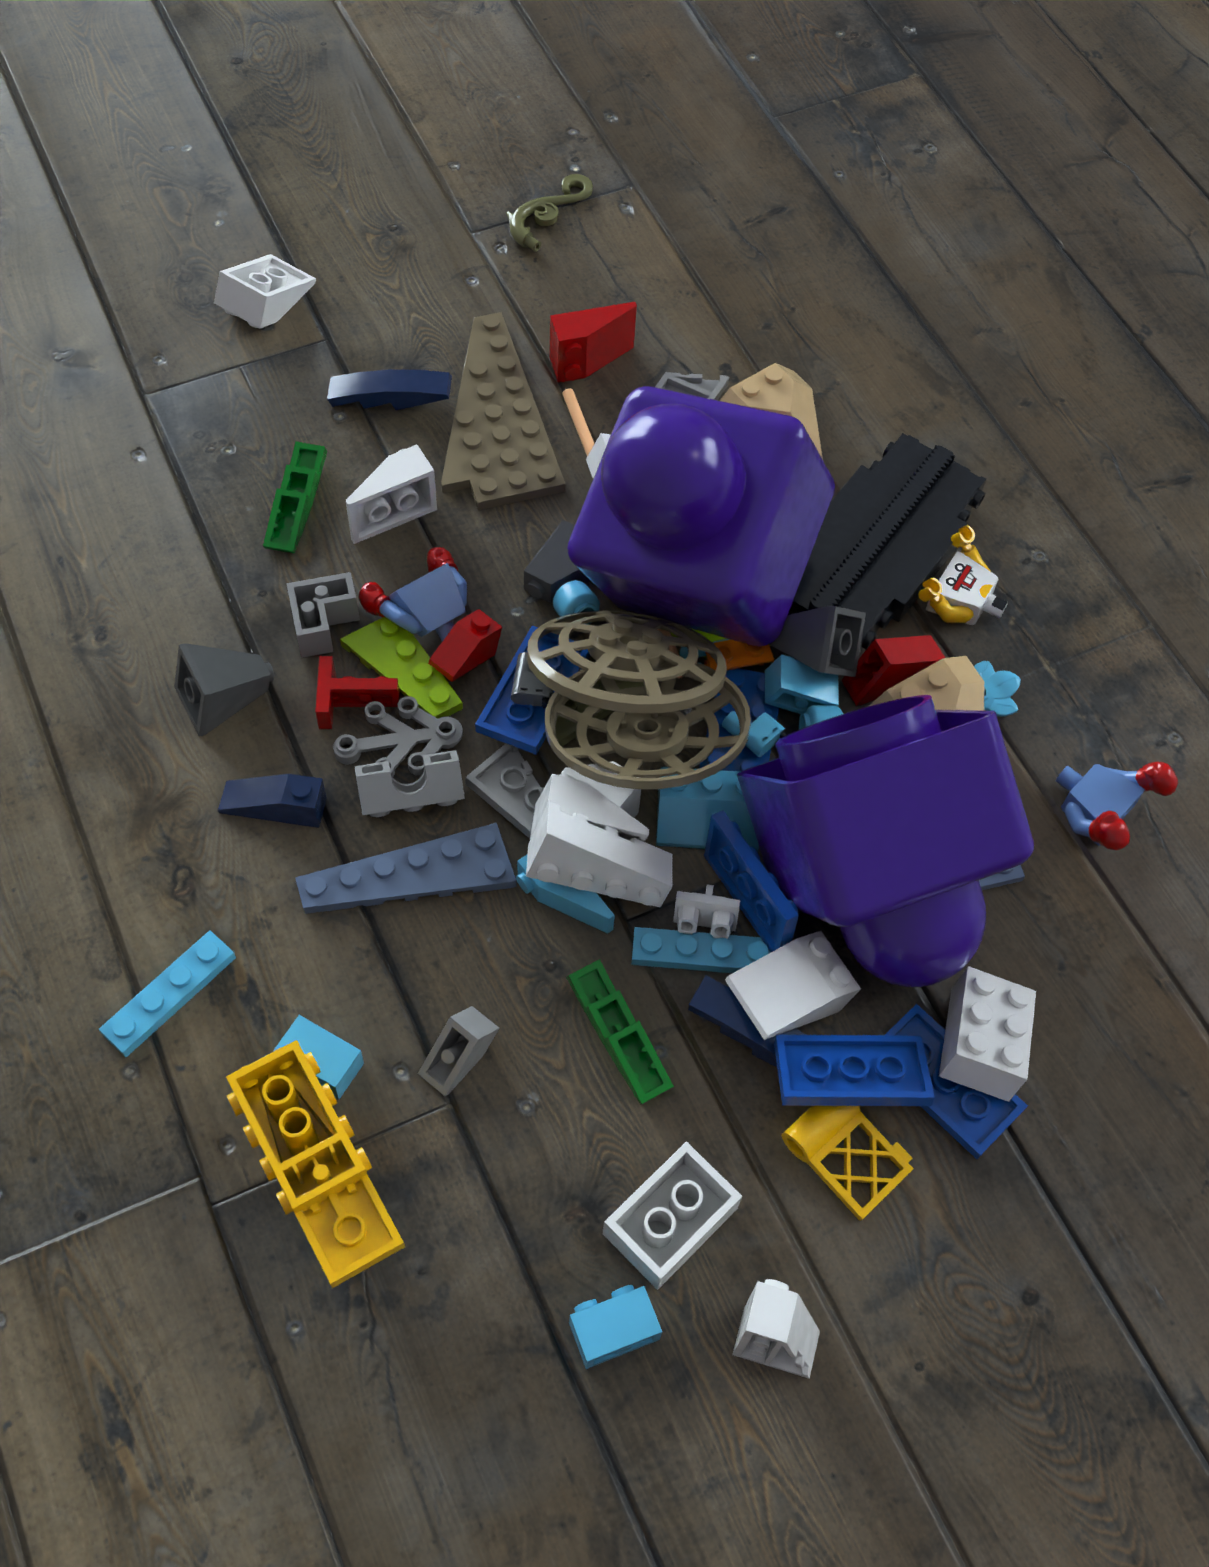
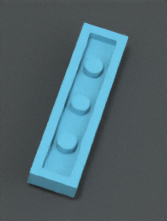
[631,927,771,973]
[99,930,236,1058]

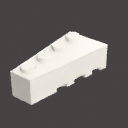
[526,800,672,907]

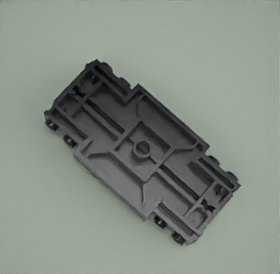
[788,433,986,654]

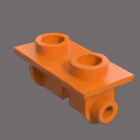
[704,639,774,670]

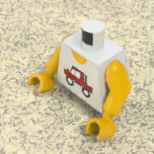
[919,525,1008,625]

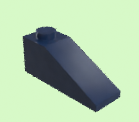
[218,774,327,828]

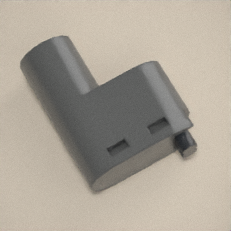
[511,652,554,708]

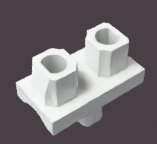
[673,884,740,939]

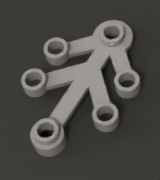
[333,696,463,777]

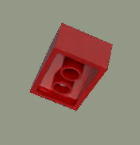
[549,302,637,383]

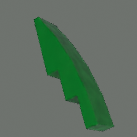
[263,441,327,553]
[566,959,674,1104]

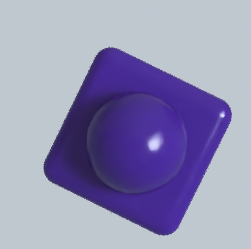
[567,386,835,646]
[737,695,1034,987]

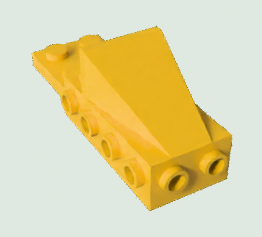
[226,1040,405,1288]

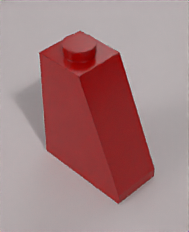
[841,635,945,706]

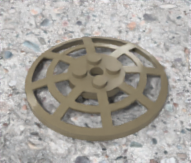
[527,611,727,713]
[545,661,751,789]

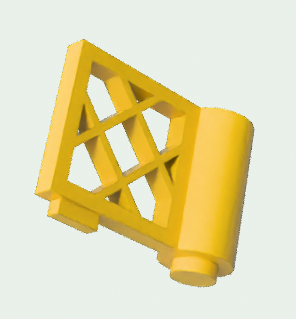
[782,1106,914,1221]

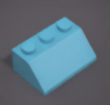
[656,767,759,852]

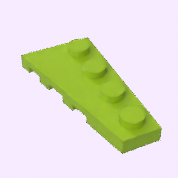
[340,617,463,719]

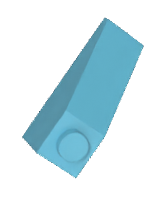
[516,855,615,934]

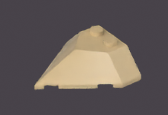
[720,363,823,459]
[869,656,984,711]

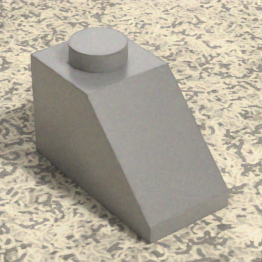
[417,1006,499,1096]

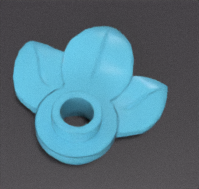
[974,661,1021,717]

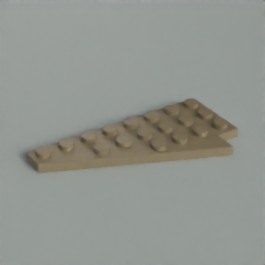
[441,312,566,510]

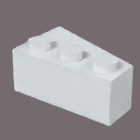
[733,1279,820,1379]

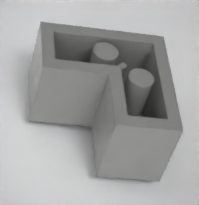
[286,572,360,658]

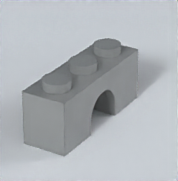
[355,750,465,817]

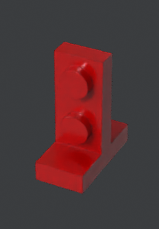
[315,656,400,729]

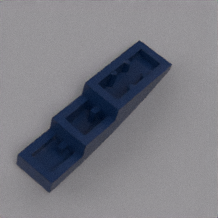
[327,369,452,410]
[688,975,806,1067]

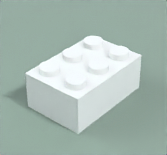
[939,966,1036,1102]
[603,1141,742,1290]

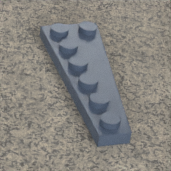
[295,823,516,914]

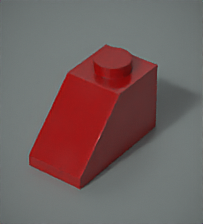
[428,609,502,682]

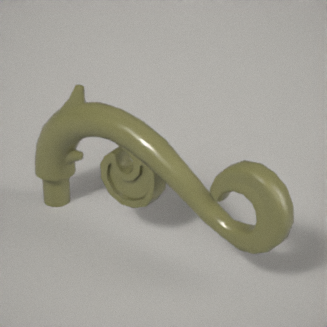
[506,174,593,252]

